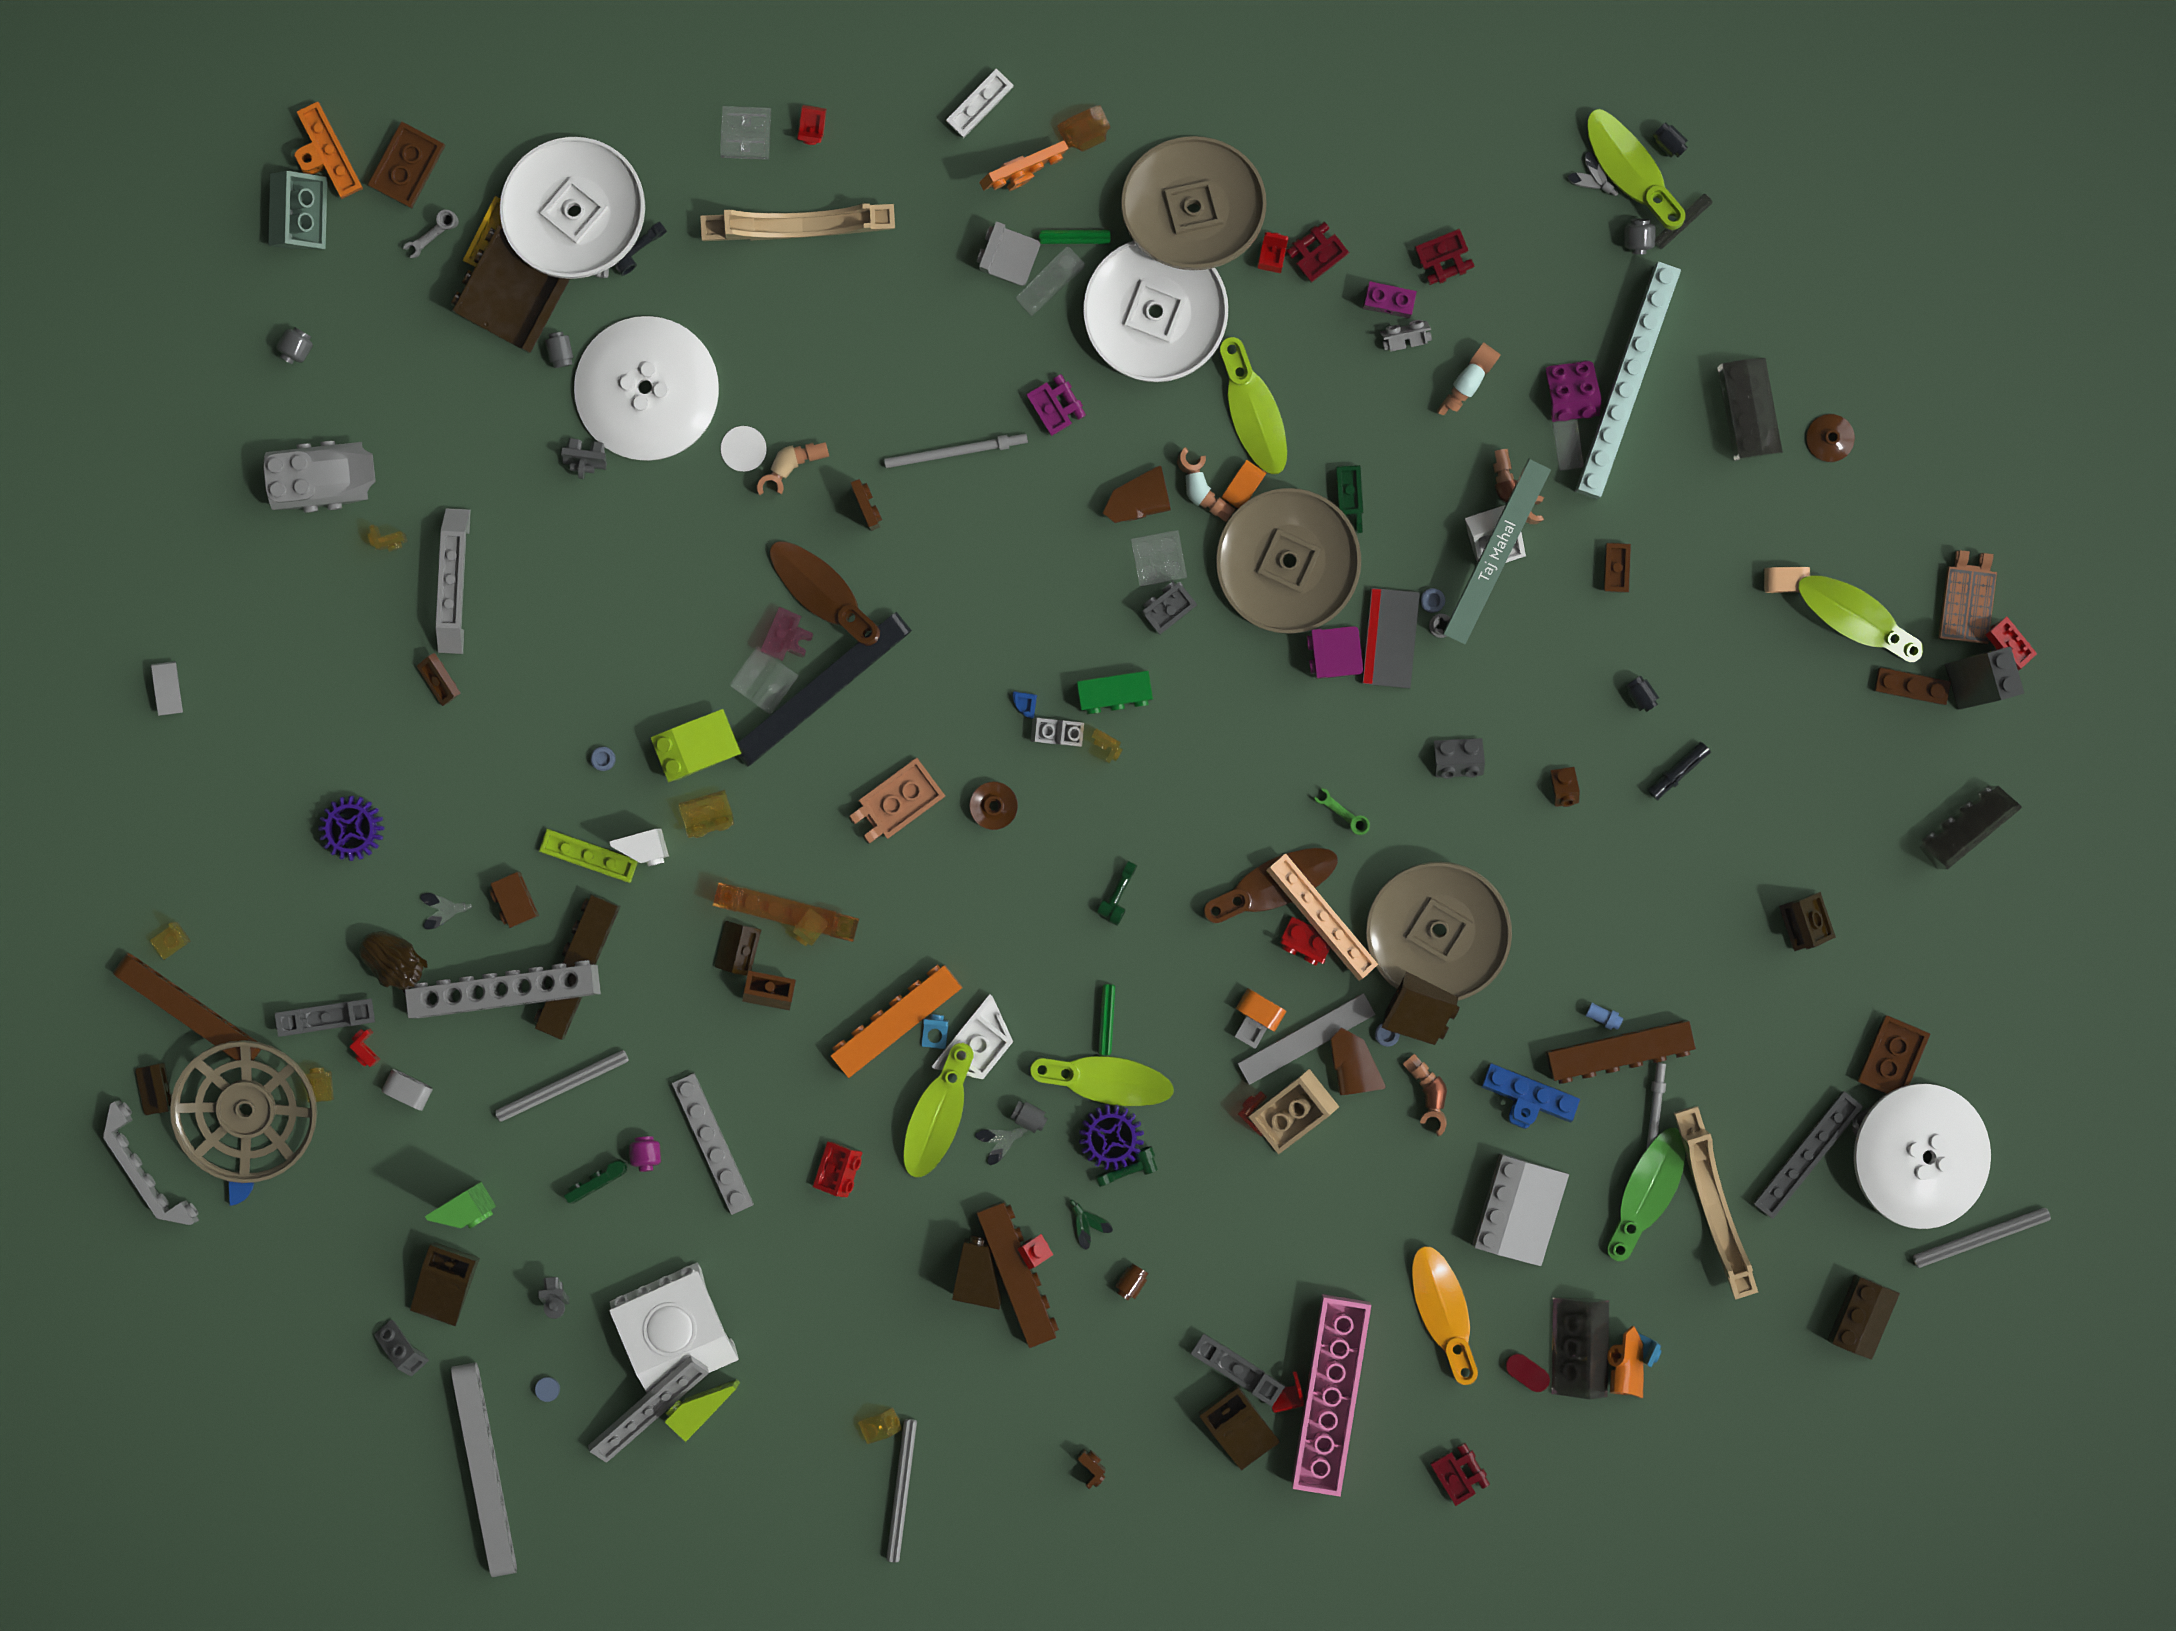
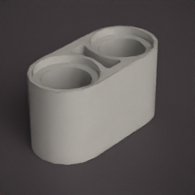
[381,1069,433,1111]

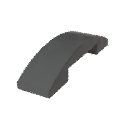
[275,998,375,1037]
[1191,1334,1285,1407]

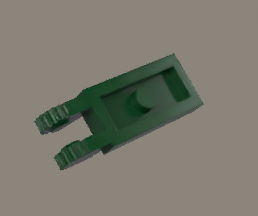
[1336,465,1364,533]
[564,1161,628,1204]

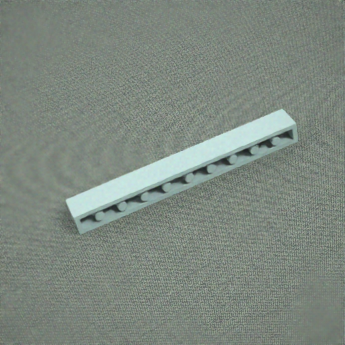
[1575,262,1681,500]

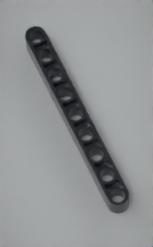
[737,612,912,767]

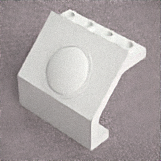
[609,1262,739,1393]

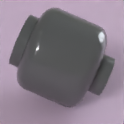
[1624,219,1656,255]
[277,327,313,364]

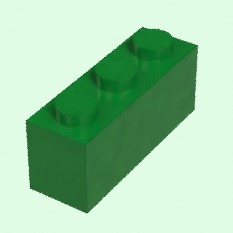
[1077,671,1153,715]

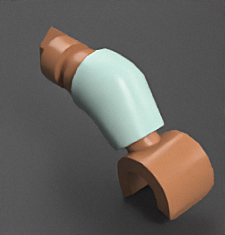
[1437,342,1501,415]
[1177,447,1236,522]

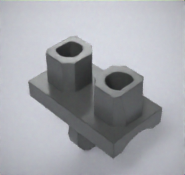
[561,438,607,479]
[538,1277,569,1319]

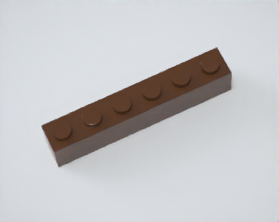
[1545,1020,1696,1084]
[977,1201,1059,1348]

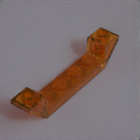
[713,882,859,942]

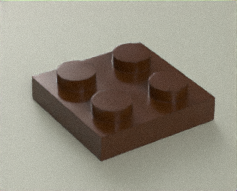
[850,479,882,531]

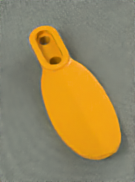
[1412,1246,1478,1385]

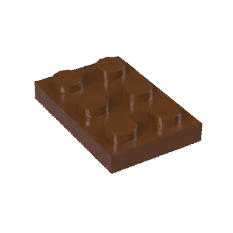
[368,121,446,209]
[1857,1015,1930,1094]

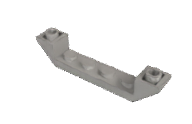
[436,508,471,654]
[103,1100,199,1225]

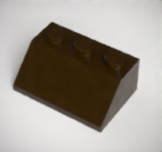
[1827,1274,1900,1360]

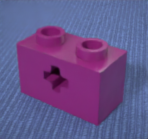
[1363,281,1417,319]

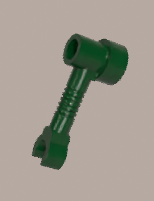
[1097,861,1138,926]
[1096,1146,1158,1187]

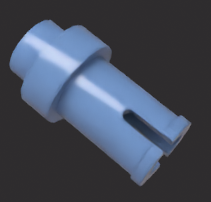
[1586,1003,1623,1030]

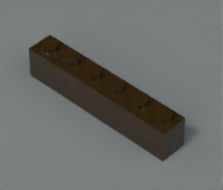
[534,895,621,1040]

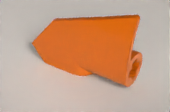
[1607,1326,1644,1398]

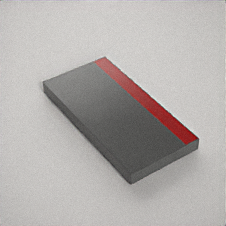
[1362,588,1420,689]

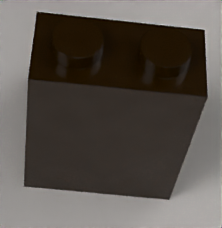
[1382,971,1460,1045]
[952,1235,1001,1310]

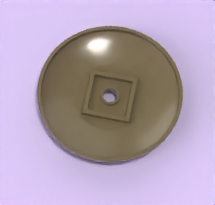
[1122,136,1266,270]
[1217,488,1361,633]
[1366,862,1512,1000]

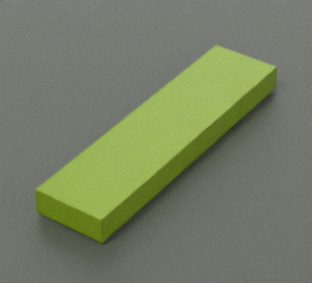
[539,829,638,883]

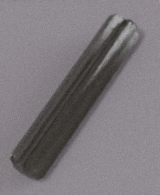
[1655,194,1713,249]

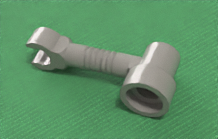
[403,210,459,259]

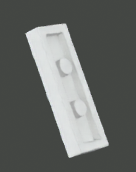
[946,69,1014,139]

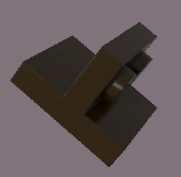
[1779,892,1836,951]

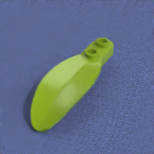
[1588,109,1685,230]
[1220,337,1287,475]
[1798,575,1923,662]
[904,1043,974,1177]
[1030,1056,1174,1106]

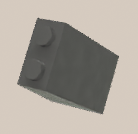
[1945,646,2024,710]

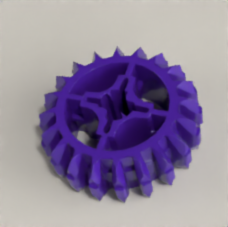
[318,796,385,861]
[1079,1105,1144,1170]

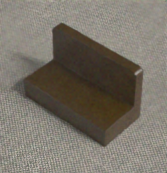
[714,921,761,976]
[136,1063,171,1115]

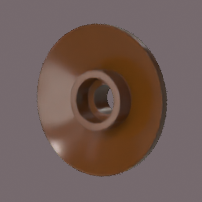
[1806,414,1855,462]
[970,782,1018,830]

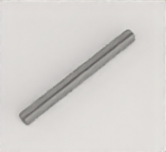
[495,1050,629,1122]
[1913,1208,2051,1268]
[887,1419,917,1563]

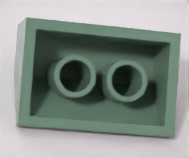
[268,171,327,250]

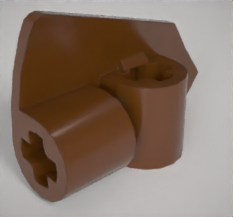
[1103,466,1171,523]
[1331,1027,1386,1095]

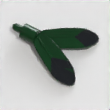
[1069,1199,1113,1250]

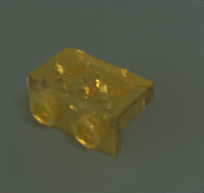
[679,790,734,838]

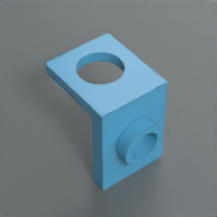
[922,1014,949,1049]
[1638,1333,1661,1367]

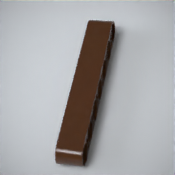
[113,953,262,1061]

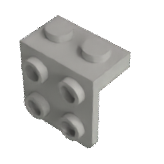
[977,221,1040,286]

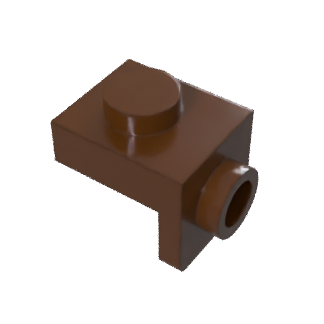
[1550,767,1580,807]
[1078,1449,1105,1489]

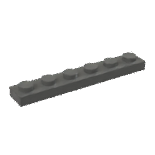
[1753,1091,1863,1219]

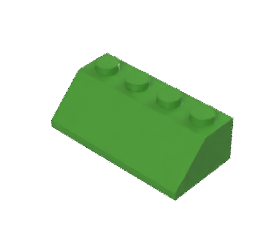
[425,1182,496,1229]

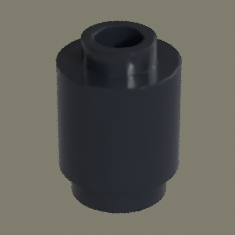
[1653,122,1688,158]
[1625,676,1660,712]

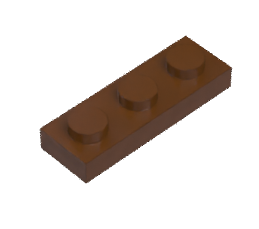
[1874,667,1951,705]

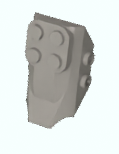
[264,441,376,513]

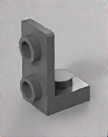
[375,1320,429,1377]

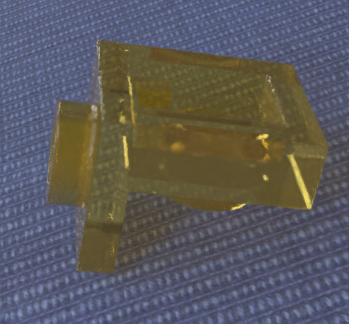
[1091,728,1123,763]
[306,1067,334,1103]

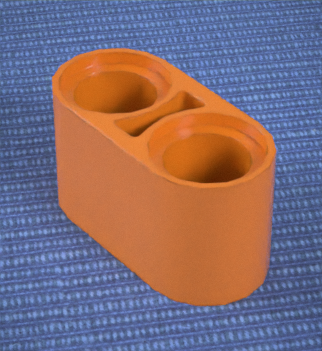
[1221,460,1266,509]
[1235,988,1287,1032]

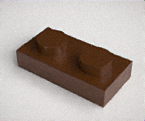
[1604,543,1631,593]
[417,653,461,706]

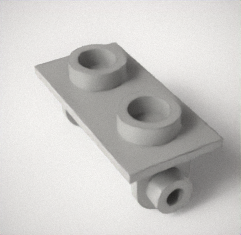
[1380,320,1432,352]

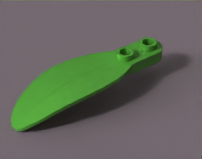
[1607,1128,1685,1261]

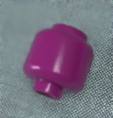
[629,1136,661,1172]

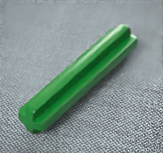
[1039,230,1110,244]
[1099,984,1115,1055]

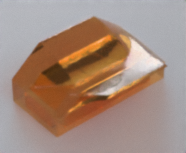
[1057,105,1111,152]

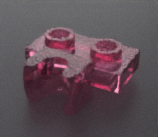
[760,607,813,662]

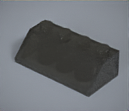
[1718,358,1783,461]
[1919,785,2022,870]
[1551,1298,1609,1399]

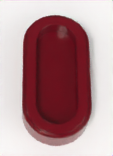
[1506,1353,1550,1392]

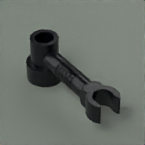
[616,221,667,276]

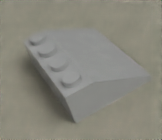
[1472,1153,1569,1266]

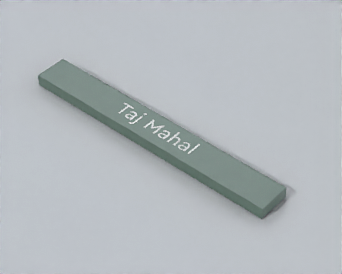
[1443,459,1551,644]

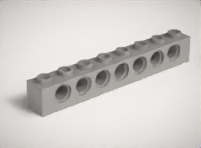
[405,961,601,1019]

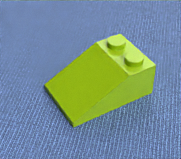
[651,709,741,782]
[665,1380,740,1442]

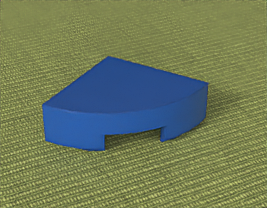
[1013,692,1037,719]
[229,1181,254,1206]

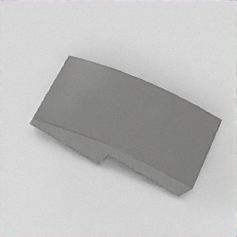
[151,661,183,716]
[1031,718,1084,747]

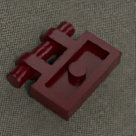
[1286,222,1350,283]
[1415,229,1475,285]
[1430,1443,1490,1506]

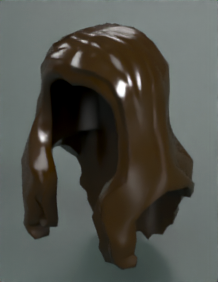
[359,931,428,993]

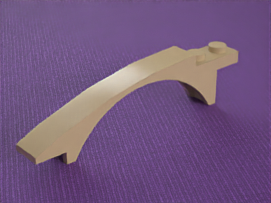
[700,204,895,241]
[1674,1106,1758,1300]

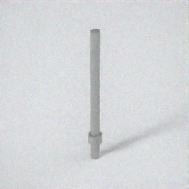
[884,434,1028,468]
[1646,1063,1666,1149]

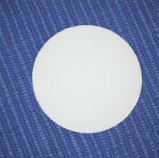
[721,426,766,472]

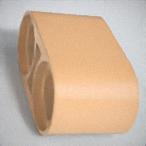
[1764,567,1810,593]

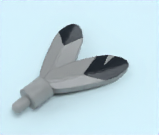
[1568,152,1618,196]

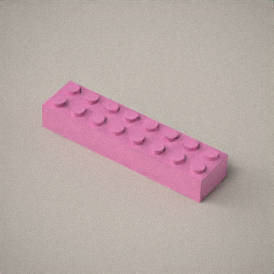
[1291,1294,1371,1497]

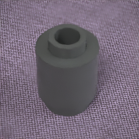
[545,332,574,368]
[1010,1101,1048,1133]

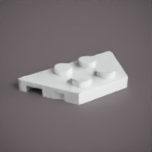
[932,994,1013,1079]

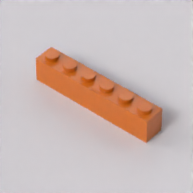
[831,964,963,1078]

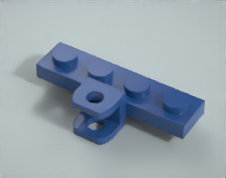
[1481,1064,1580,1129]

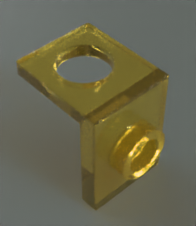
[150,922,191,960]

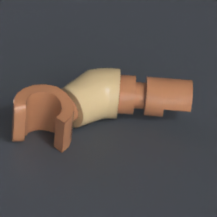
[757,442,829,495]

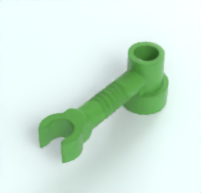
[1315,788,1370,835]

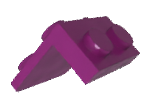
[1546,361,1601,422]
[1307,626,1363,679]

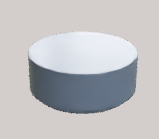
[1420,588,1445,613]
[591,747,616,771]
[1375,1023,1400,1047]
[535,1377,560,1402]

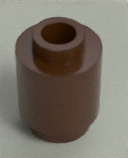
[1115,1263,1149,1301]

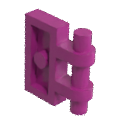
[1026,374,1086,437]

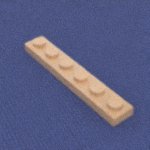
[1266,854,1378,981]

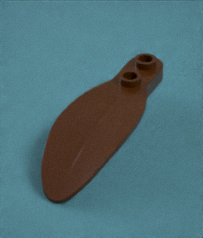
[770,542,880,646]
[1203,848,1338,923]

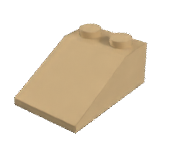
[1249,1069,1339,1155]

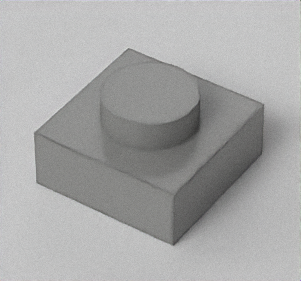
[1234,1016,1267,1049]

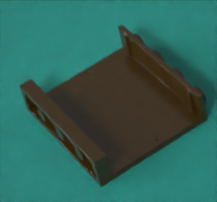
[450,225,570,353]

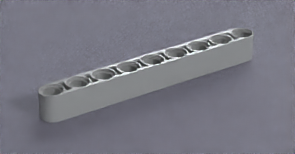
[451,1362,517,1577]

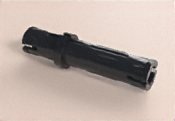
[1647,742,1711,801]

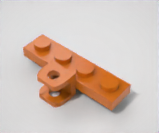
[295,102,363,199]
[979,141,1069,191]

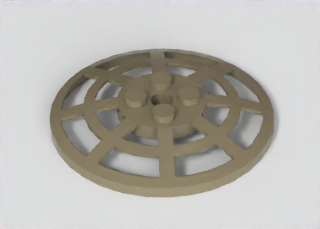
[170,1040,317,1183]

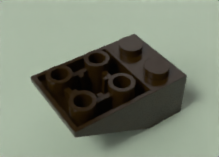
[410,1242,480,1327]
[1199,1384,1280,1471]

